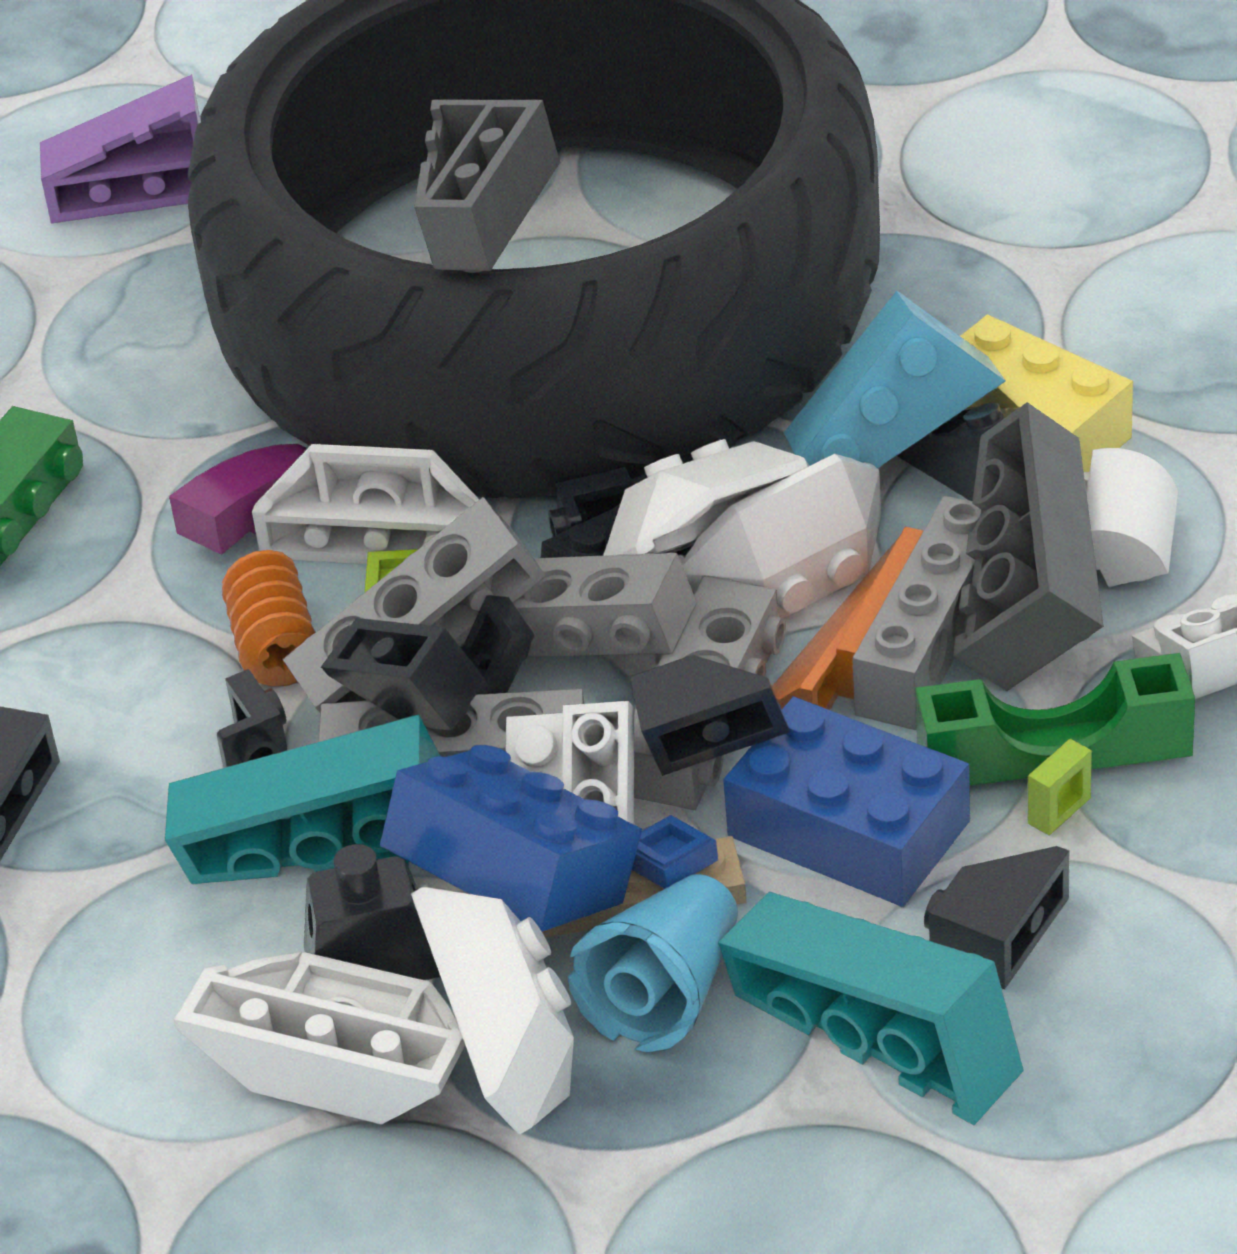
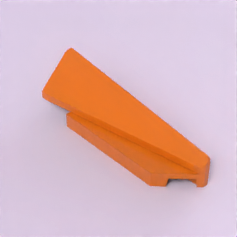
[772,526,924,710]

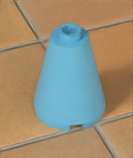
[568,874,738,1052]

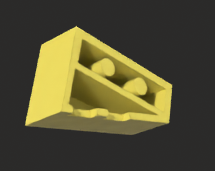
[960,314,1133,473]

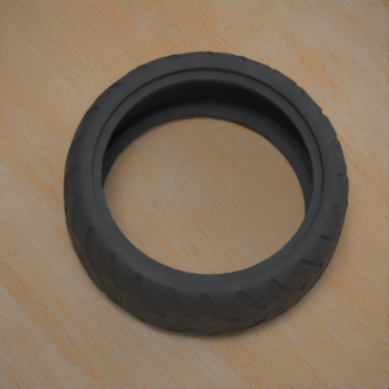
[188,0,880,499]

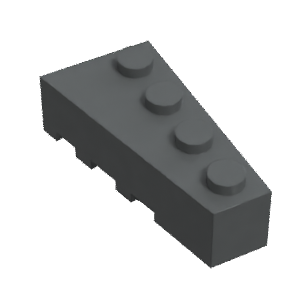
[953,402,1104,691]

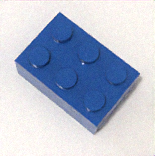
[723,696,970,907]
[380,745,642,932]

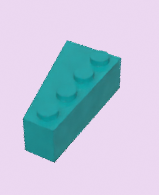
[165,715,440,884]
[718,891,1024,1125]

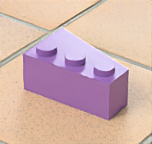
[40,74,201,224]

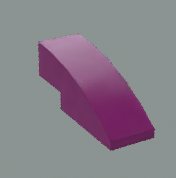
[169,444,308,555]

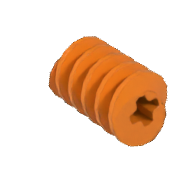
[222,550,316,686]

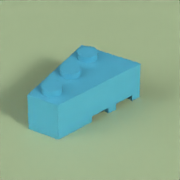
[784,291,1006,469]

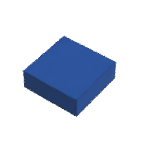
[632,815,718,889]

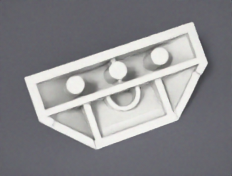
[603,439,809,556]
[252,444,479,564]
[678,454,881,618]
[411,887,574,1135]
[174,952,465,1125]

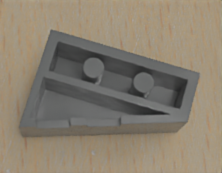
[414,100,560,273]

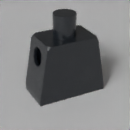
[303,844,441,980]

